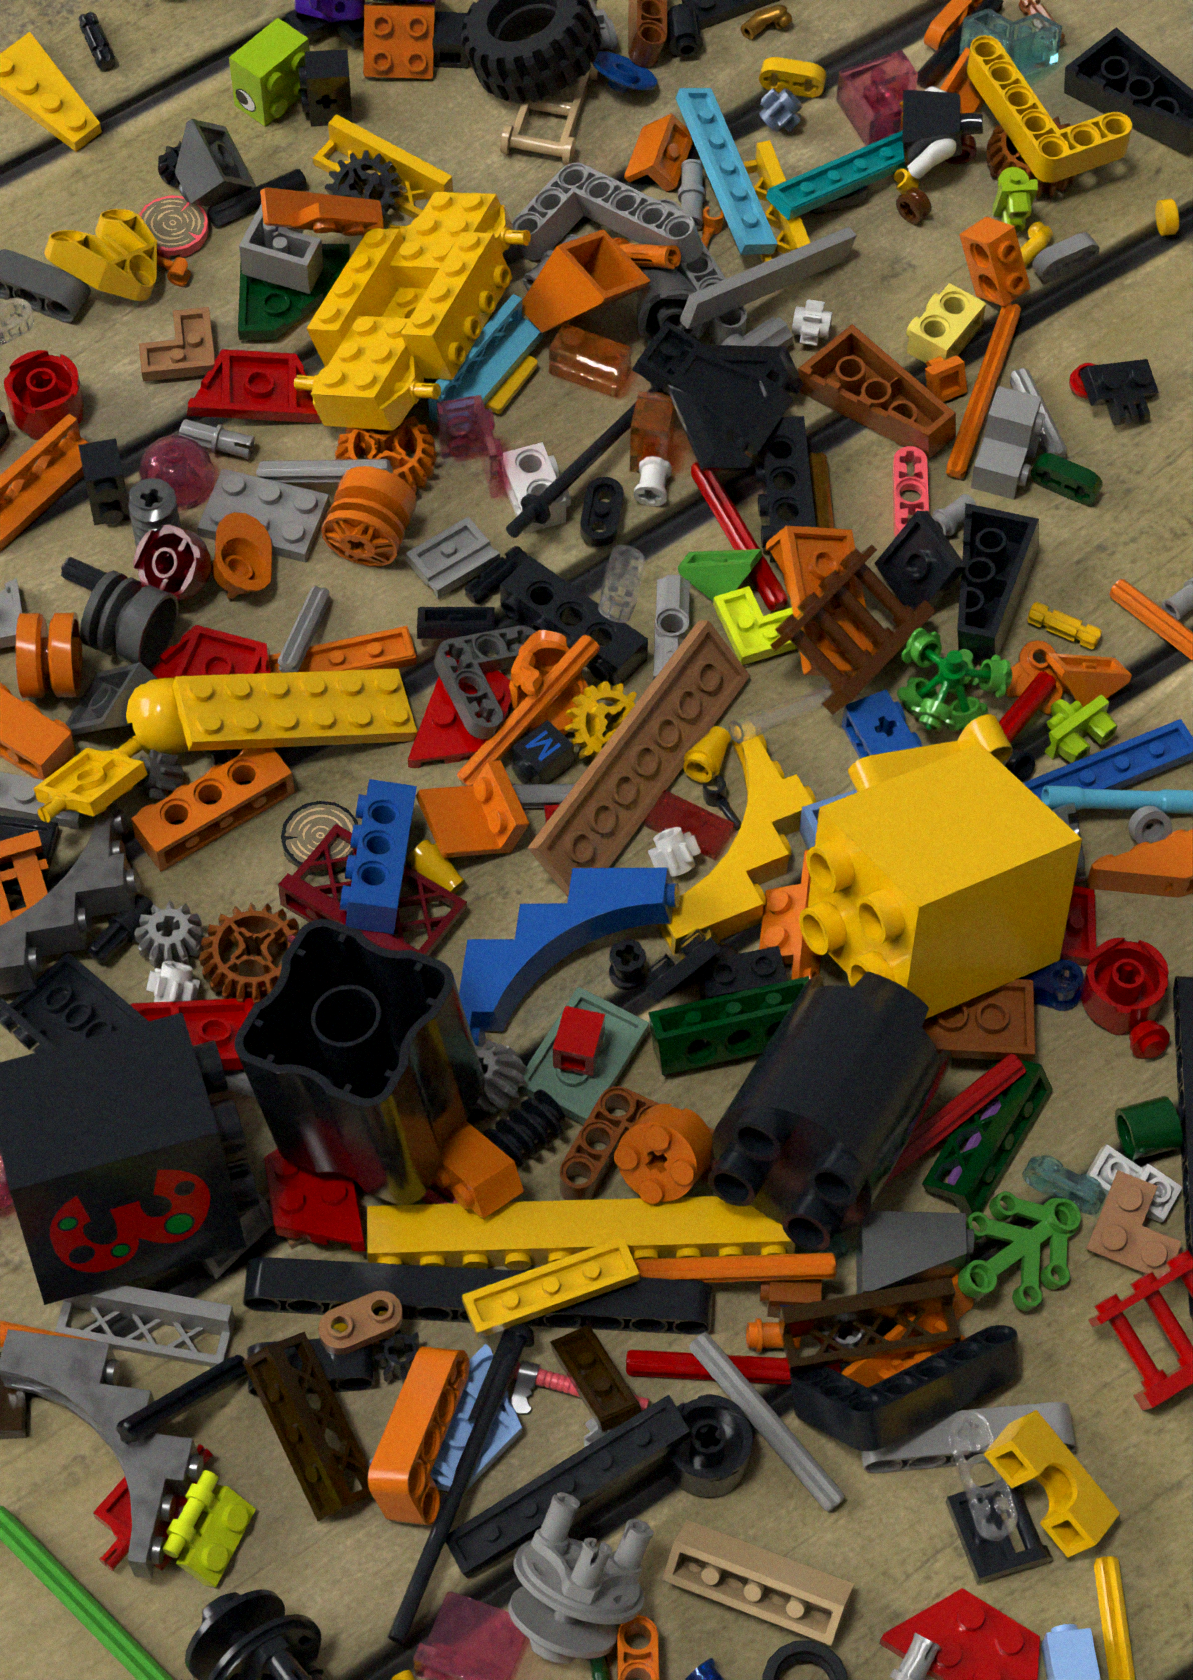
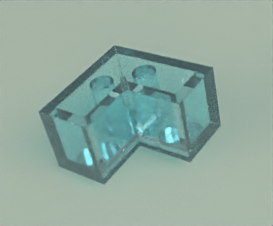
[959,8,1062,77]

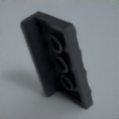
[0,952,149,1053]

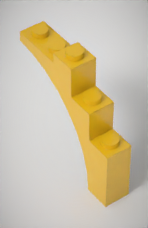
[657,718,816,955]

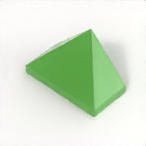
[678,549,762,601]

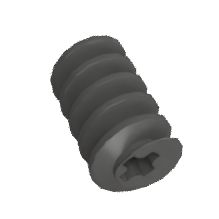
[128,478,181,548]

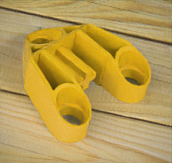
[44,209,157,301]

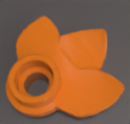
[1006,640,1070,715]

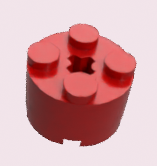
[4,350,84,440]
[1080,938,1169,1035]

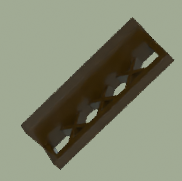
[778,1278,961,1372]
[243,1331,372,1522]

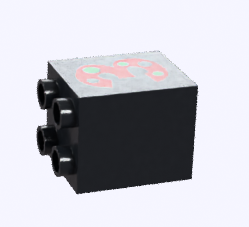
[0,1013,260,1305]

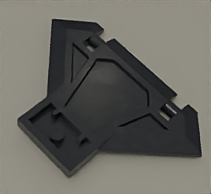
[632,320,804,471]

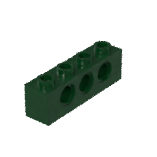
[648,976,810,1075]

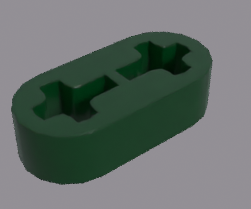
[1030,453,1103,505]

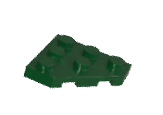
[238,244,350,340]

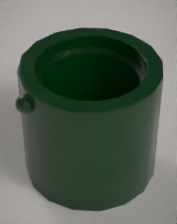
[1115,1096,1183,1161]

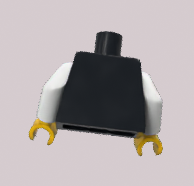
[894,86,983,195]

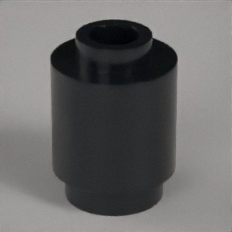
[667,4,703,57]

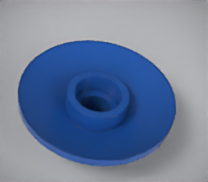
[592,52,657,93]

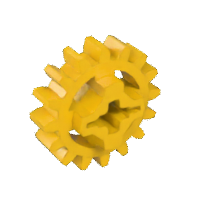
[564,681,637,763]

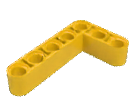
[967,35,1132,183]

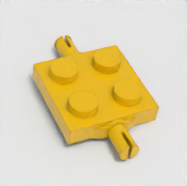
[33,738,148,823]

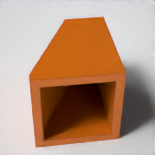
[522,229,651,333]

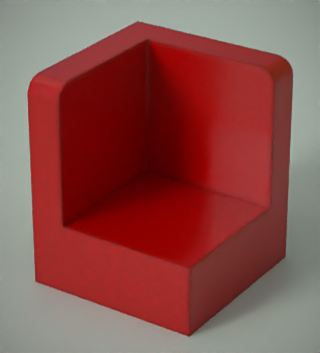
[553,1006,605,1076]

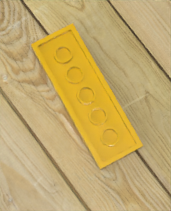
[172,669,417,751]

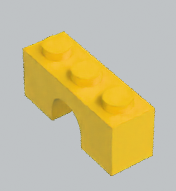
[984,1410,1120,1558]

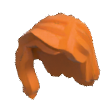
[509,630,589,735]

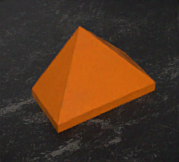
[1046,653,1132,707]

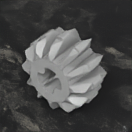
[135,900,205,969]
[474,1040,527,1115]

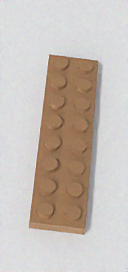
[528,620,750,897]

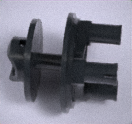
[185,1589,325,1680]

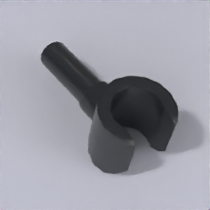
[703,776,742,830]

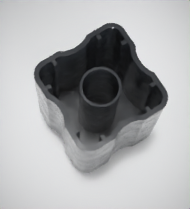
[234,919,485,1205]

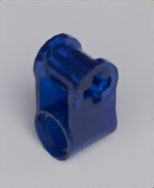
[1018,959,1084,1011]

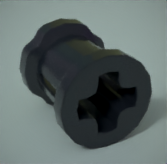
[609,939,646,990]

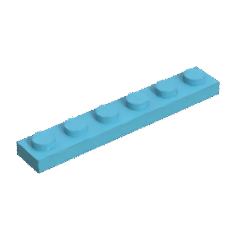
[675,88,777,255]

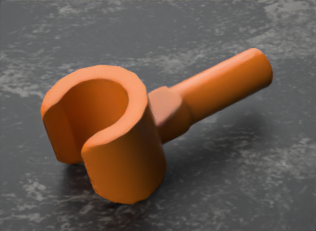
[701,206,724,248]
[157,255,192,287]

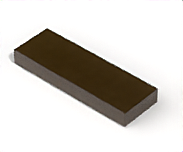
[550,1325,642,1433]

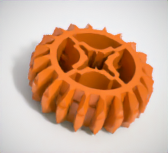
[335,416,437,493]

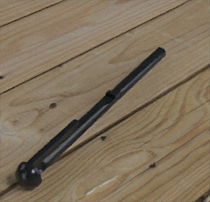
[388,1323,535,1644]

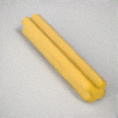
[1094,1556,1135,1680]

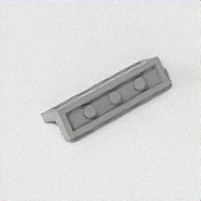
[55,1284,236,1367]

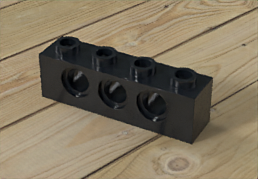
[753,416,816,563]
[500,556,648,686]

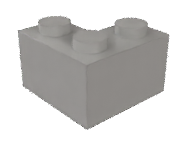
[239,204,324,294]
[971,386,1045,500]

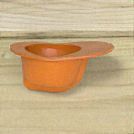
[211,512,272,599]

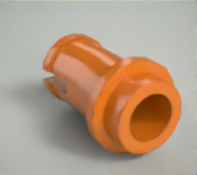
[746,1318,801,1352]

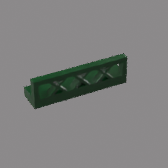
[922,1060,1053,1217]

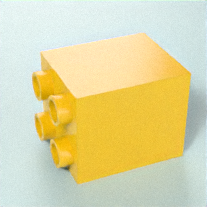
[799,743,1082,1019]

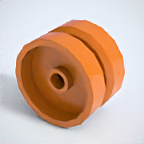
[16,612,83,698]

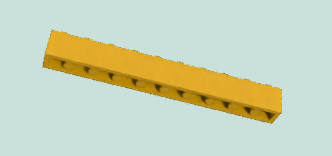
[367,1196,796,1270]

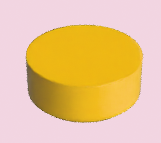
[1155,198,1179,236]

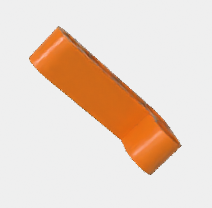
[368,1346,470,1525]

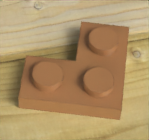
[139,307,215,381]
[1086,1170,1182,1278]

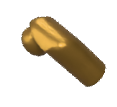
[740,4,792,40]

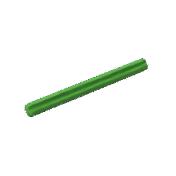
[0,1506,174,1680]

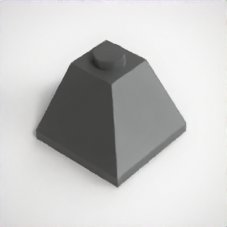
[175,119,256,207]
[65,662,158,736]

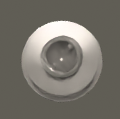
[508,1492,654,1664]

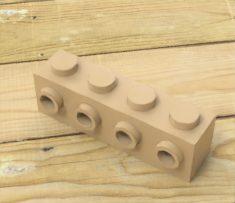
[662,1520,854,1645]

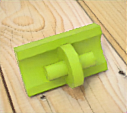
[992,167,1038,231]
[1045,694,1118,763]

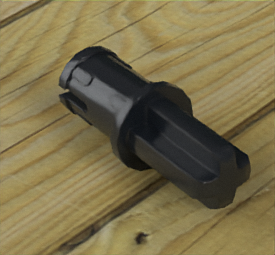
[87,894,153,964]

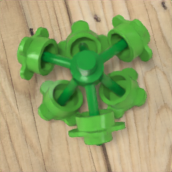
[897,628,1012,731]

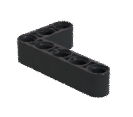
[790,1325,1021,1452]

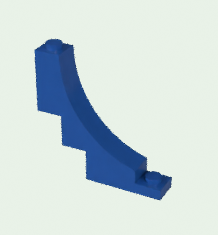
[459,867,680,1047]

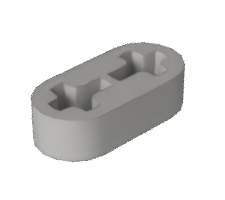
[1032,232,1100,282]

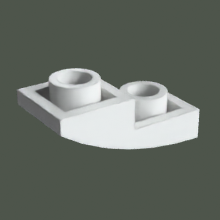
[1082,1144,1182,1222]

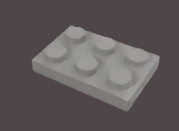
[197,468,330,563]

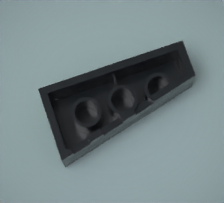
[1064,27,1193,155]
[957,503,1039,663]

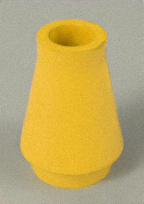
[683,726,731,783]
[406,839,465,894]

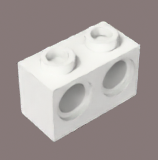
[500,442,571,534]

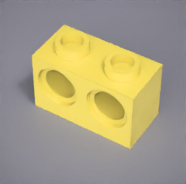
[906,283,986,363]

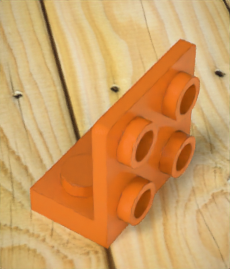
[363,2,435,79]
[416,760,530,858]

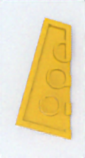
[0,32,102,152]

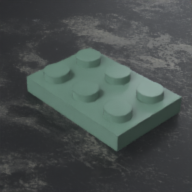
[518,987,650,1125]

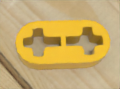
[759,57,827,98]

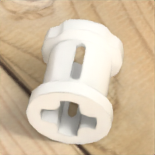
[634,456,672,507]

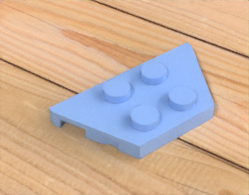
[369,1344,522,1492]

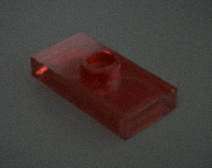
[645,790,734,860]

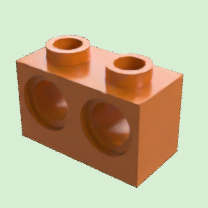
[959,216,1031,306]

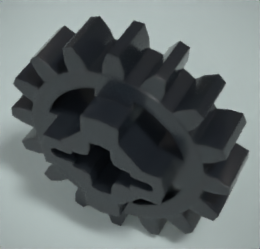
[325,151,404,221]

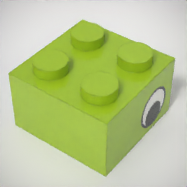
[229,17,310,127]

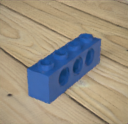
[339,779,417,934]

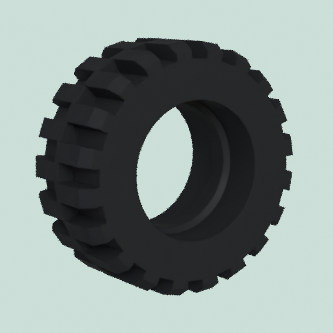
[461,0,602,103]

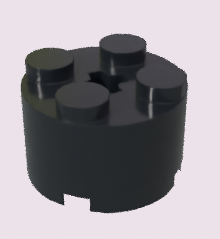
[663,1394,753,1497]

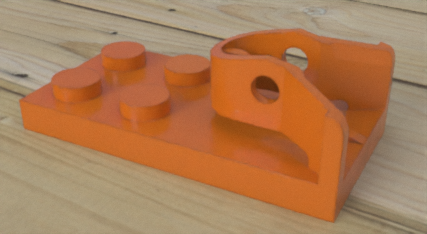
[766,526,874,676]

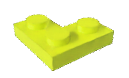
[713,586,797,665]

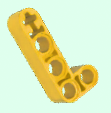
[848,714,1013,792]

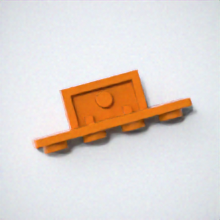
[260,187,384,236]
[759,850,821,980]
[841,1274,974,1388]

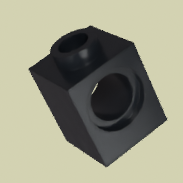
[432,12,469,69]

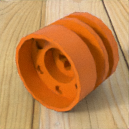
[321,466,417,566]

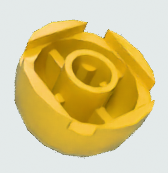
[126,678,188,755]

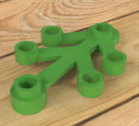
[958,1191,1081,1311]

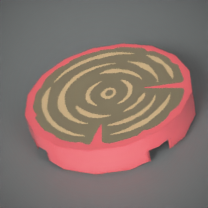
[139,195,209,259]

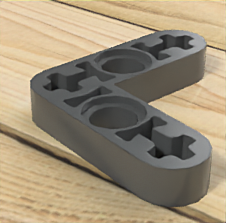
[434,626,536,739]

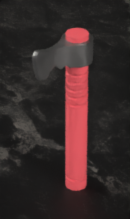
[510,1360,650,1415]

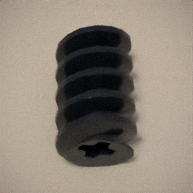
[483,1089,565,1168]

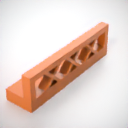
[0,414,88,552]

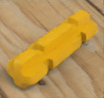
[1027,602,1102,649]

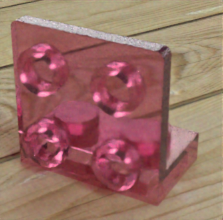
[437,395,504,498]
[413,1591,527,1680]

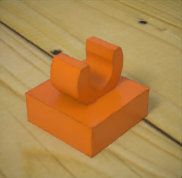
[925,355,967,402]

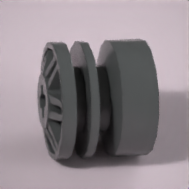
[80,570,179,669]

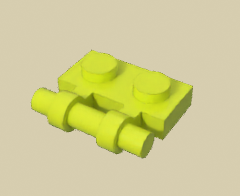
[162,1470,256,1588]

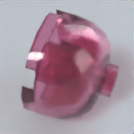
[139,435,215,510]

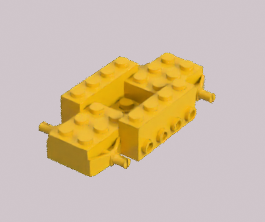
[294,192,531,431]

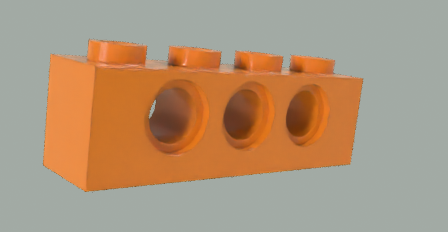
[131,747,295,872]

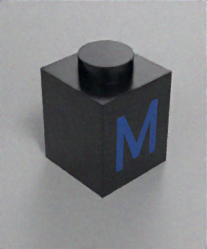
[512,720,574,784]

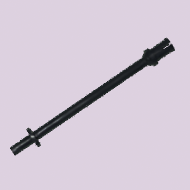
[506,383,671,538]

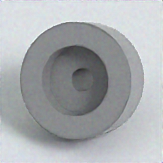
[1128,806,1172,844]

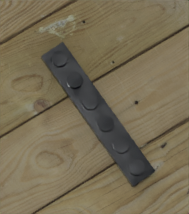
[445,1395,694,1578]

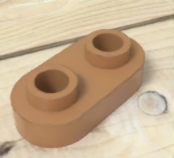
[318,1291,403,1355]

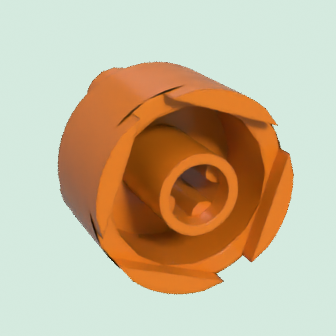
[614,1103,713,1204]

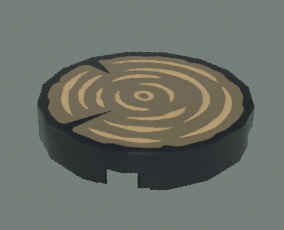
[281,801,358,876]

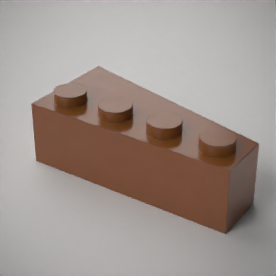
[798,324,956,459]

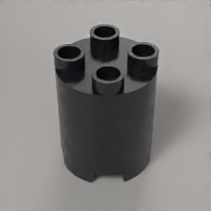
[708,971,952,1251]

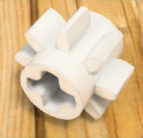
[792,299,833,346]
[648,827,701,876]
[146,961,200,1002]

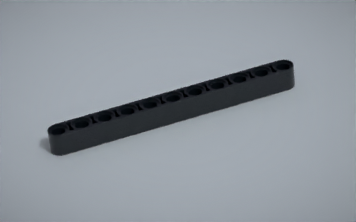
[243,1257,713,1335]

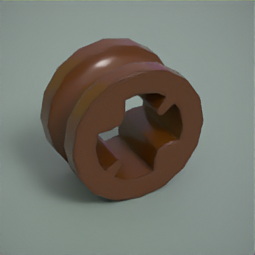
[896,187,932,224]

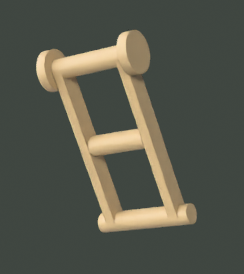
[500,65,599,165]

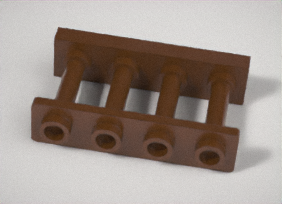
[770,544,935,715]

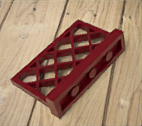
[278,824,467,956]

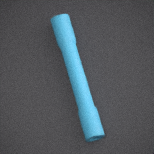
[1041,786,1193,814]

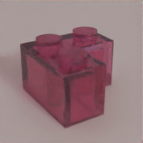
[836,50,918,146]

